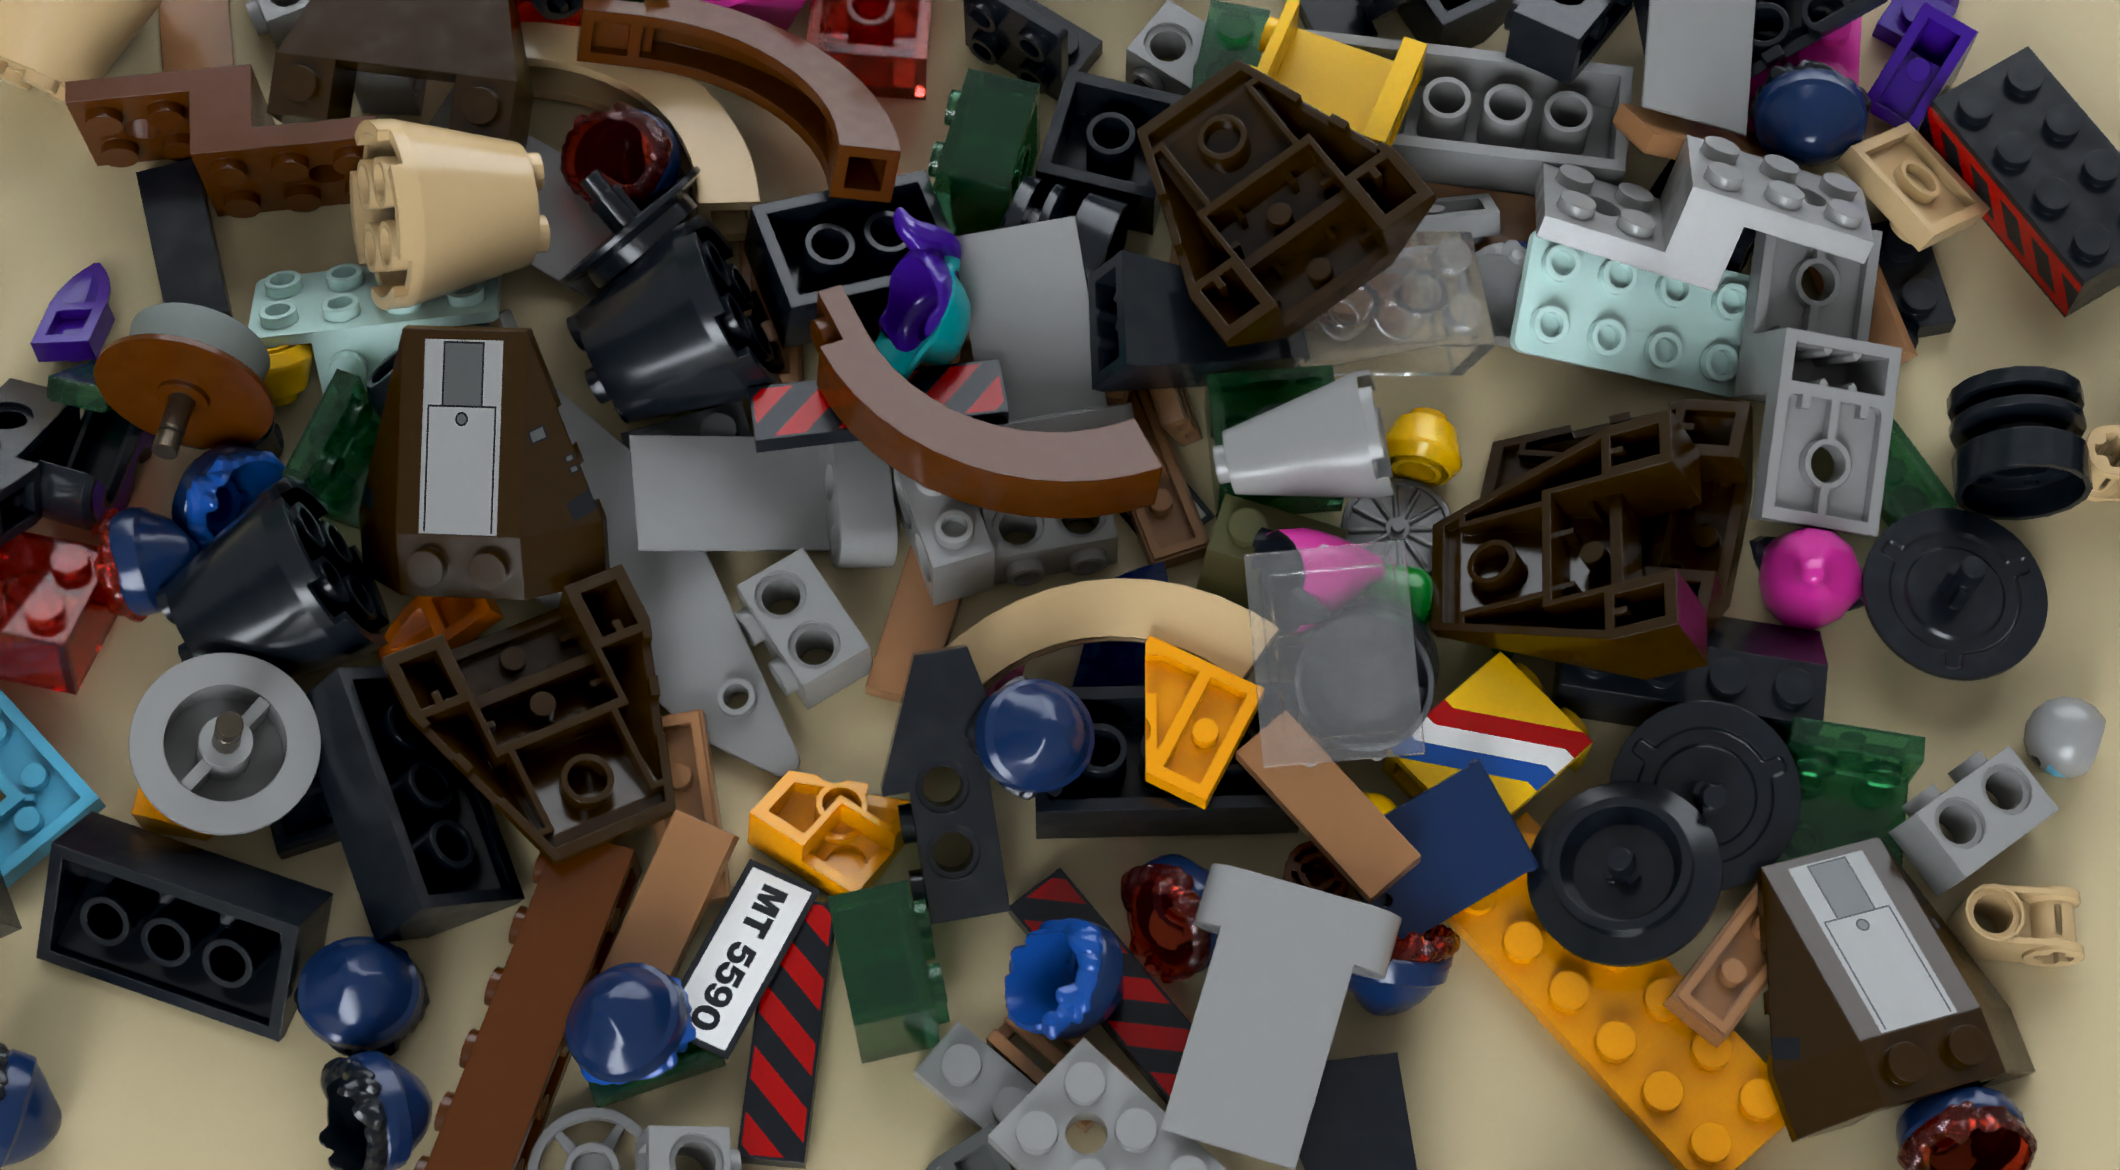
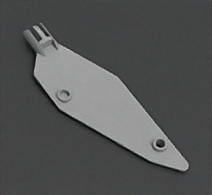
[475,309,800,778]

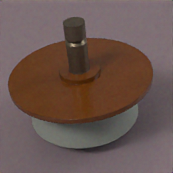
[94,302,275,460]

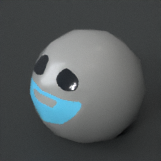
[2023,696,2106,778]

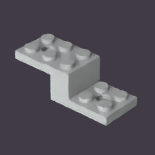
[1535,134,1874,292]
[1734,230,1902,537]
[988,1038,1227,1170]

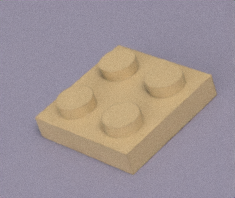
[1836,122,1990,252]

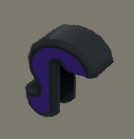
[35,396,155,534]

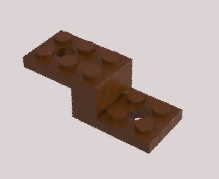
[65,64,377,218]

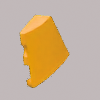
[747,770,930,909]

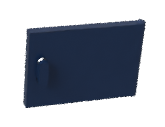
[1354,759,1539,951]

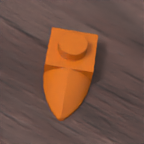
[377,596,504,660]

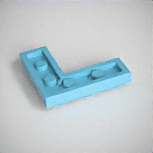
[0,689,106,889]

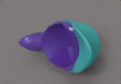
[875,207,971,380]

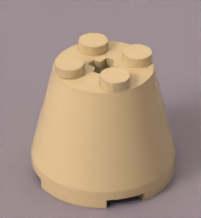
[0,0,163,105]
[349,118,551,310]

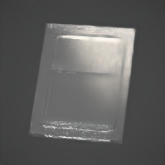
[1244,540,1425,768]

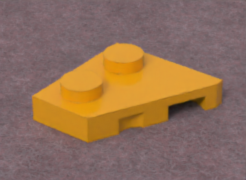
[1145,635,1265,810]

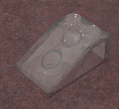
[1288,231,1496,377]

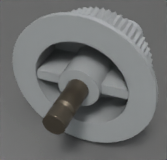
[129,653,321,836]

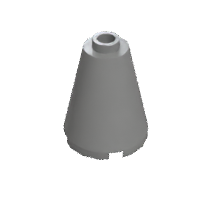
[1212,369,1395,499]

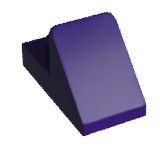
[1867,1,1979,131]

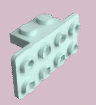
[1510,230,1750,397]
[248,263,502,396]

